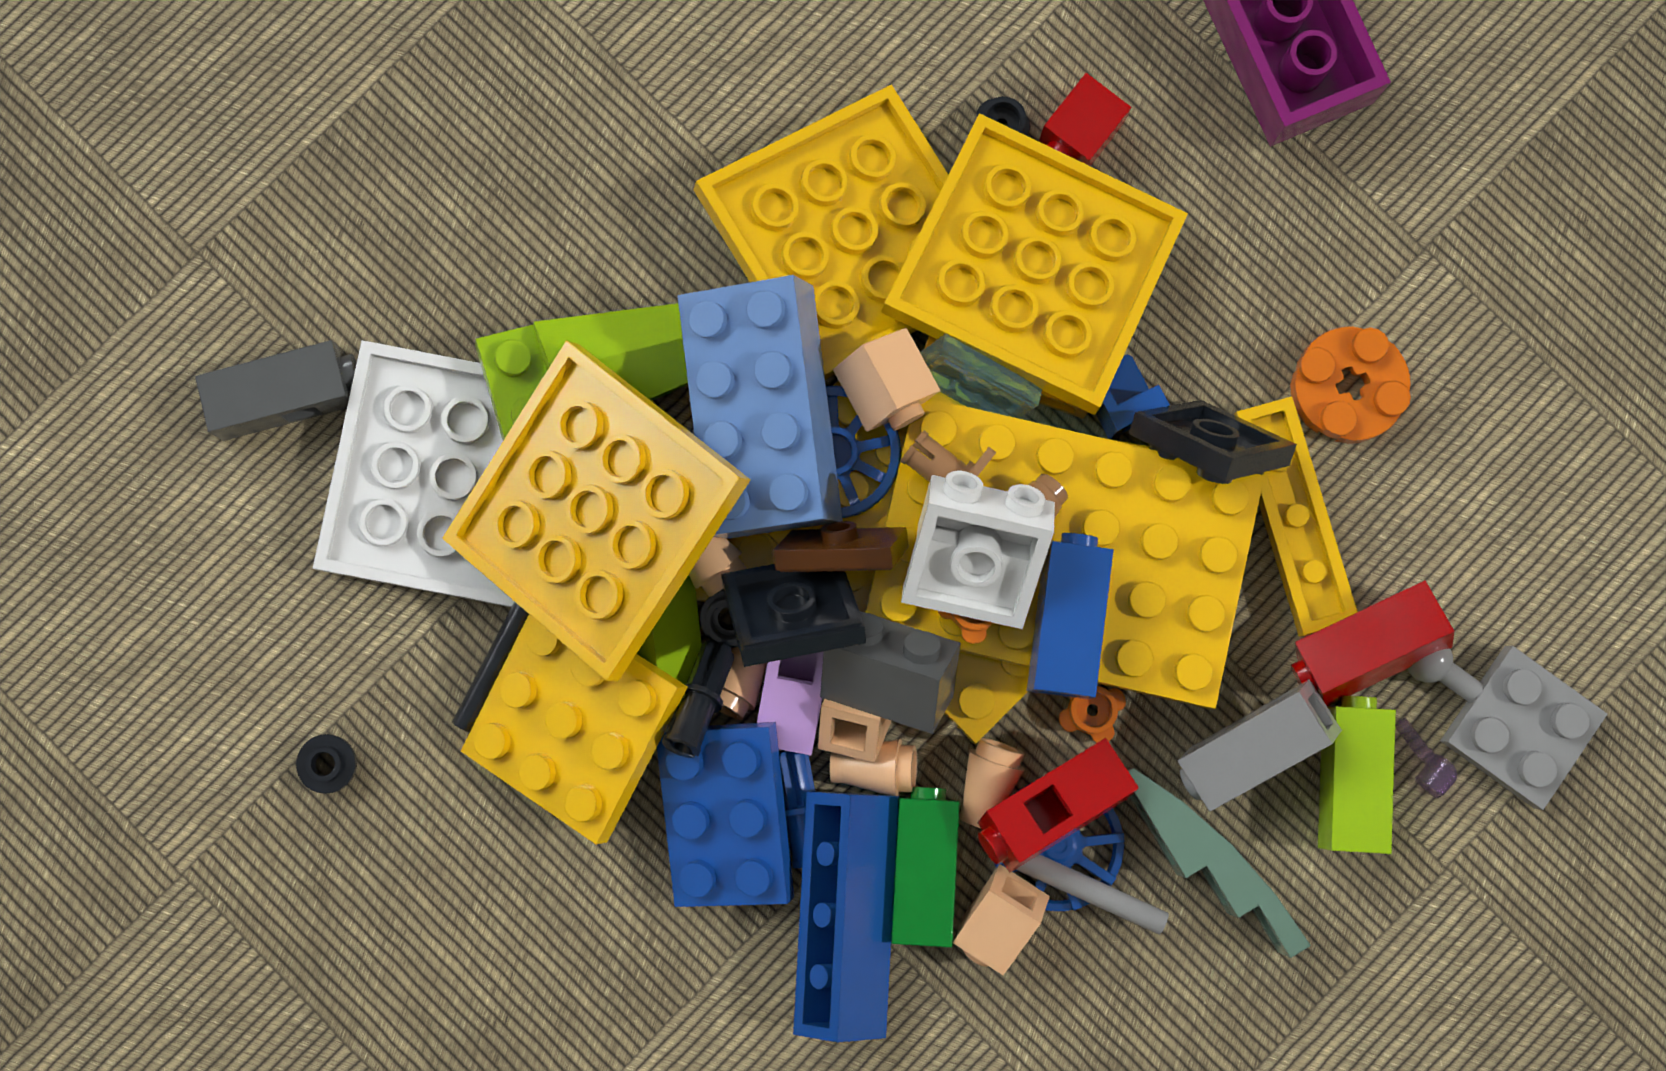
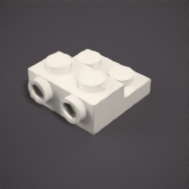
[901,471,1055,629]

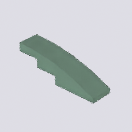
[1126,768,1311,958]

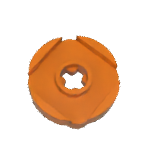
[1290,326,1411,444]

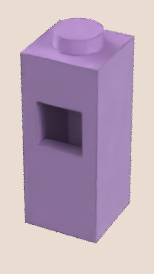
[757,652,823,756]

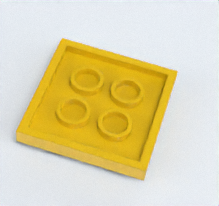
[461,614,688,845]

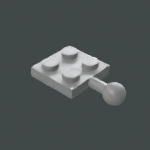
[1407,646,1607,810]

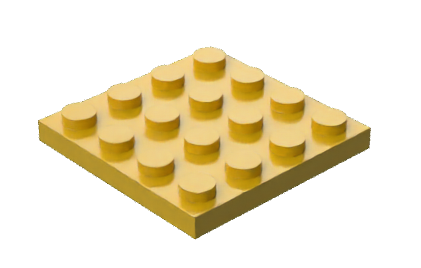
[694,84,949,380]
[881,113,1188,415]
[442,341,751,681]

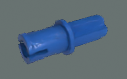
[779,750,815,868]

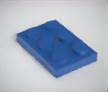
[657,722,794,907]

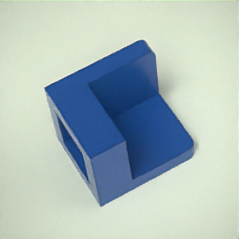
[1096,354,1170,439]

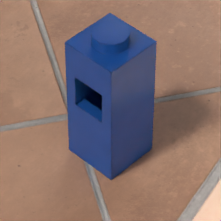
[1027,533,1114,699]

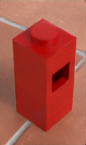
[1291,580,1455,706]
[977,737,1139,873]

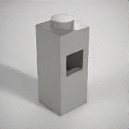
[1178,679,1342,812]

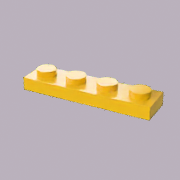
[1233,396,1358,637]

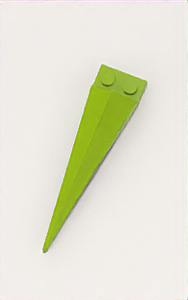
[475,303,688,440]

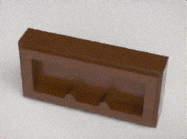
[773,521,909,572]

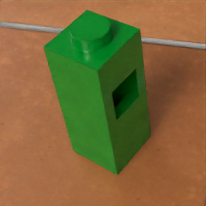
[891,787,960,947]

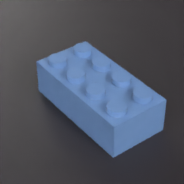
[678,275,843,538]

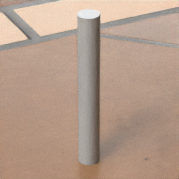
[1001,855,1169,935]

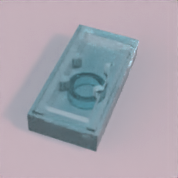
[920,334,1042,418]

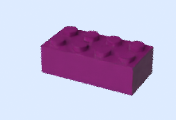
[1203,0,1391,147]

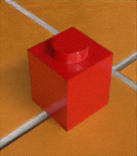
[1038,73,1132,166]

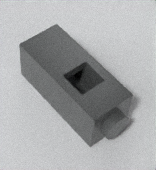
[195,340,357,441]

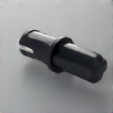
[662,640,734,758]

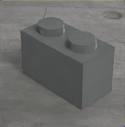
[820,611,961,734]

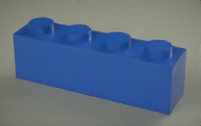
[793,792,899,1043]

